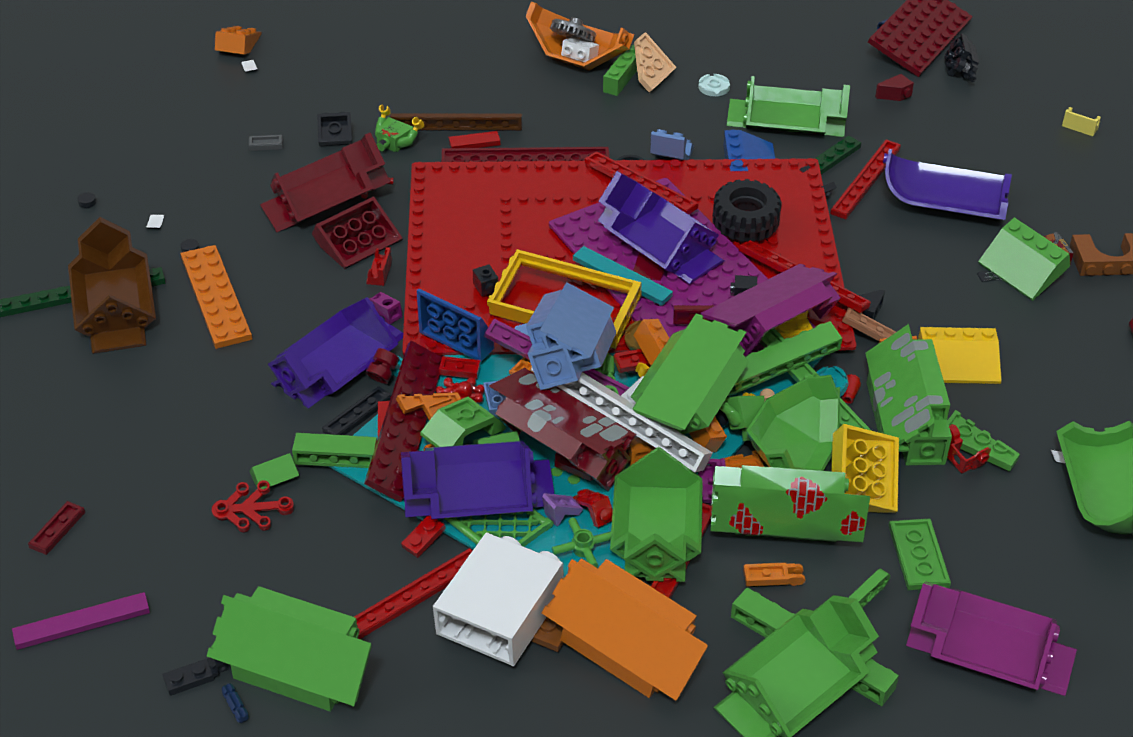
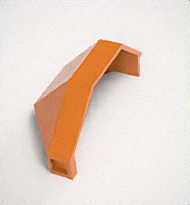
[526,2,635,70]

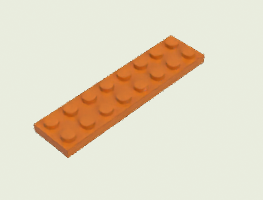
[180,245,252,349]

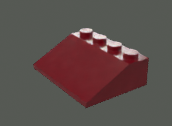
[312,196,403,269]

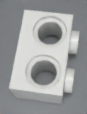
[561,37,599,62]

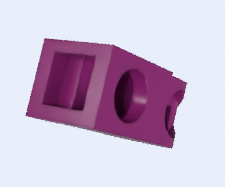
[369,292,403,324]

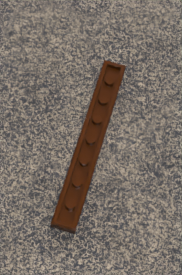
[390,113,522,130]

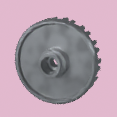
[550,17,596,43]

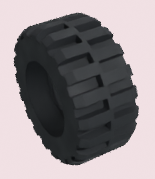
[712,179,782,243]

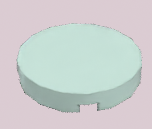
[699,74,730,96]

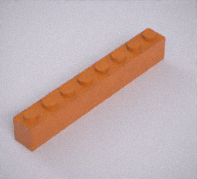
[633,319,727,452]

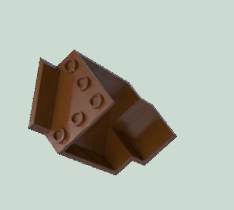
[68,217,156,354]

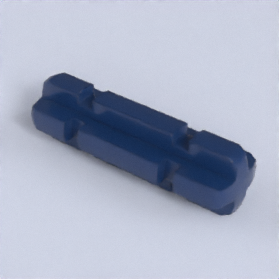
[221,683,249,723]

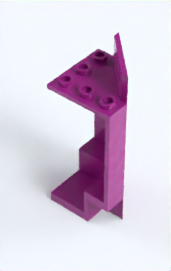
[701,264,841,357]
[906,581,1077,696]

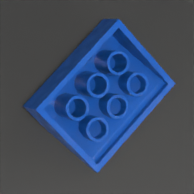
[723,130,775,171]
[417,289,494,362]

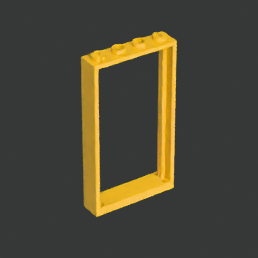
[487,249,642,349]

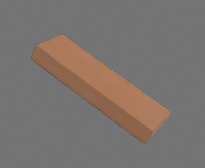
[842,308,896,341]

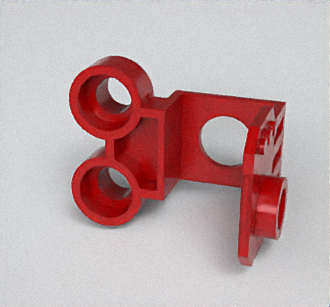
[947,424,991,474]

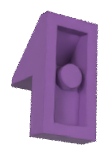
[542,493,583,526]

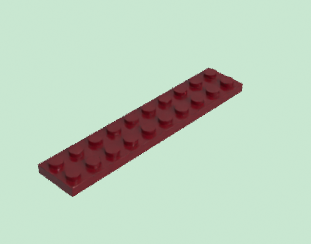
[441,147,610,162]
[364,341,442,502]

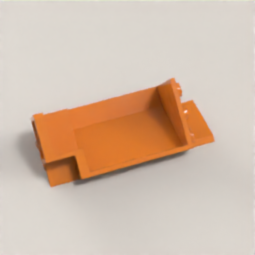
[541,558,708,701]

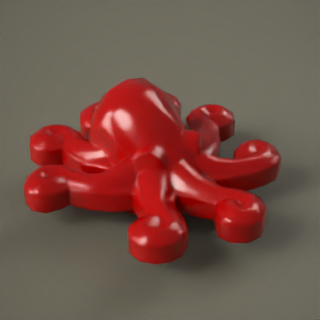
[436,377,484,403]

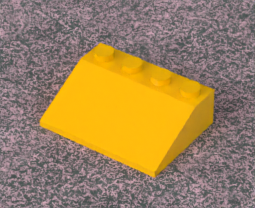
[918,327,1001,384]
[831,424,899,513]

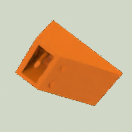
[215,26,262,54]

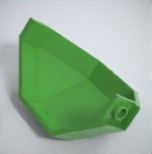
[746,373,840,471]

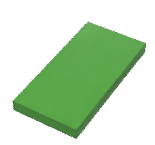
[889,519,951,590]

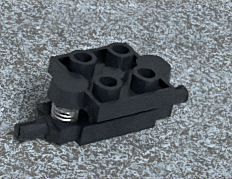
[944,33,979,82]

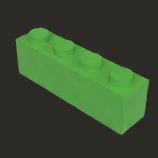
[603,45,637,96]
[292,433,377,468]

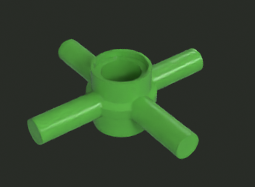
[552,518,611,568]

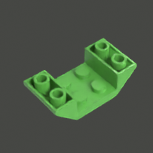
[420,397,507,447]

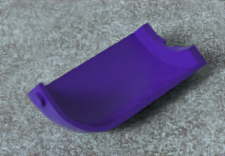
[883,149,1012,220]

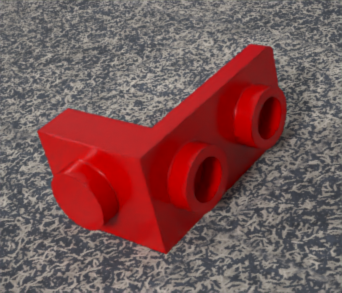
[573,489,613,527]

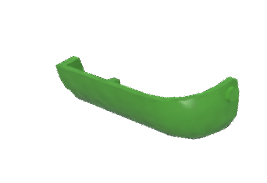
[1056,421,1133,534]

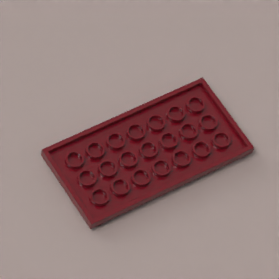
[867,0,973,77]

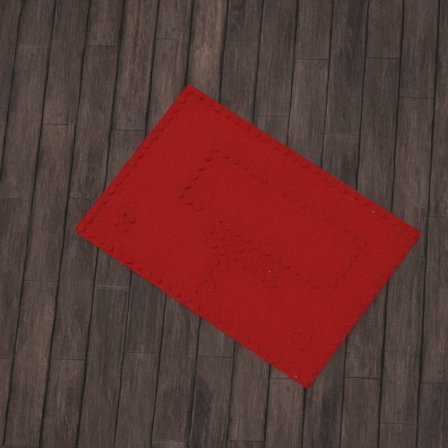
[402,158,856,355]

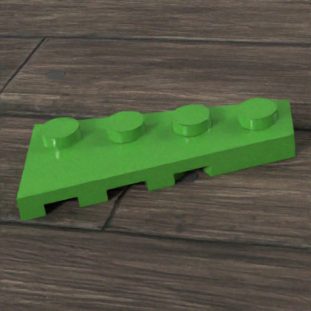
[947,410,1020,471]

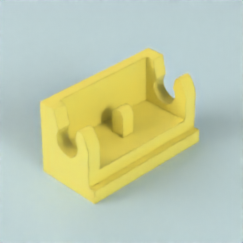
[1062,107,1101,136]

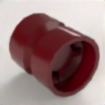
[365,348,400,384]

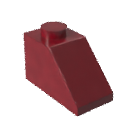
[875,74,914,101]

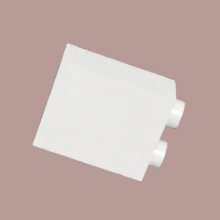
[433,533,564,666]

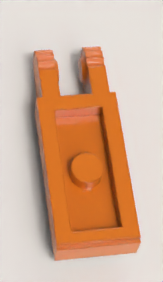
[743,563,806,586]

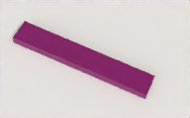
[12,592,150,650]

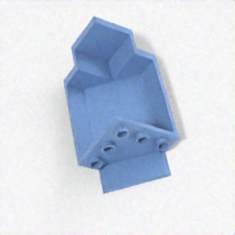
[526,282,616,390]

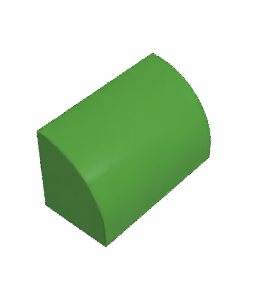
[250,453,299,489]

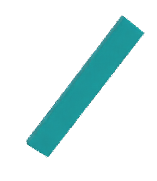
[573,246,673,306]

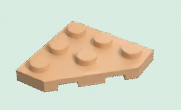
[634,32,676,92]

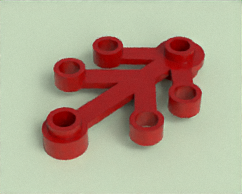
[212,480,294,532]

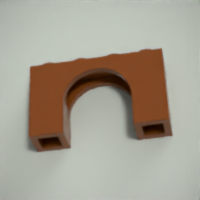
[1069,233,1133,276]

